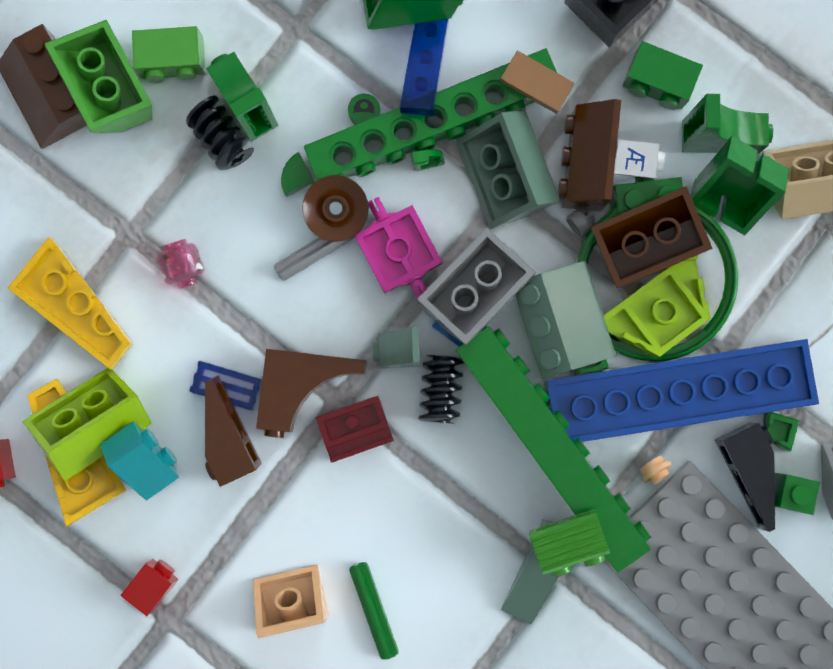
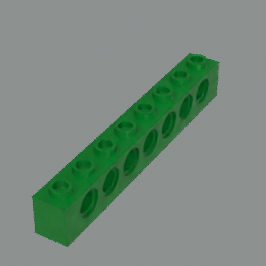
[303,48,557,180]

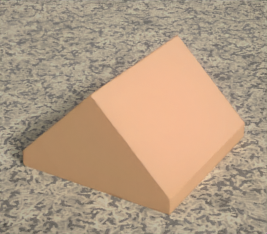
[253,565,329,639]

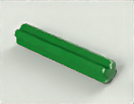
[349,562,399,660]

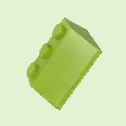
[22,368,152,481]

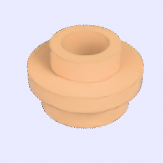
[639,456,672,485]

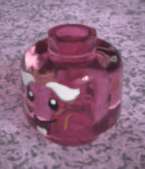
[156,239,204,289]

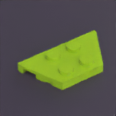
[603,255,711,358]

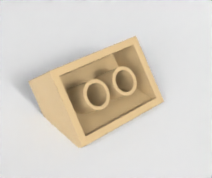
[762,140,833,219]

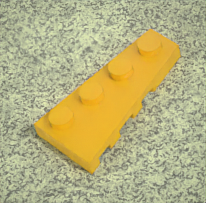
[8,237,133,369]
[27,379,126,527]

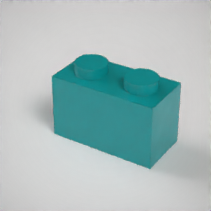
[100,421,179,501]

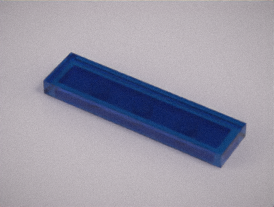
[400,19,449,116]

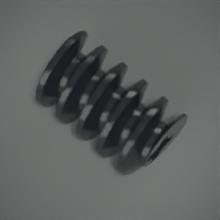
[186,95,254,170]
[418,355,464,424]

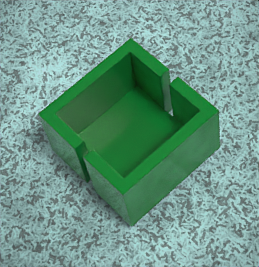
[690,136,789,236]

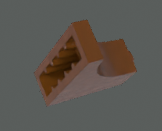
[256,349,367,438]

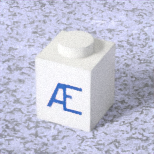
[614,139,665,179]

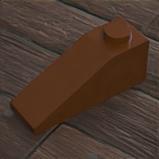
[205,375,262,487]

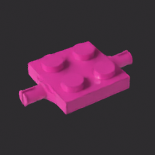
[355,197,443,301]

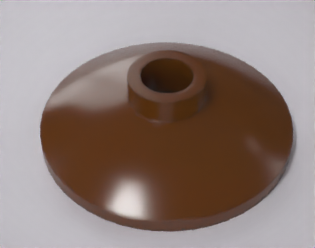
[302,175,369,242]

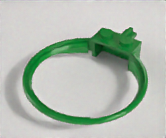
[577,177,738,361]

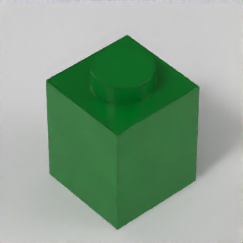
[775,473,820,515]

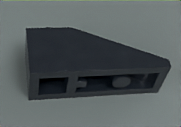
[715,423,775,532]

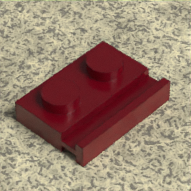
[315,396,394,463]

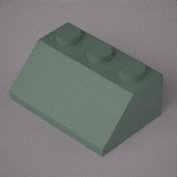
[456,110,560,230]
[515,261,616,379]

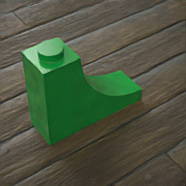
[206,52,279,142]
[682,94,773,153]

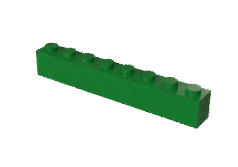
[456,326,652,573]

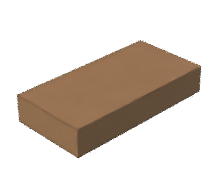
[500,51,575,114]

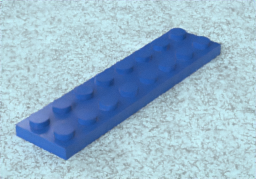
[545,339,819,442]

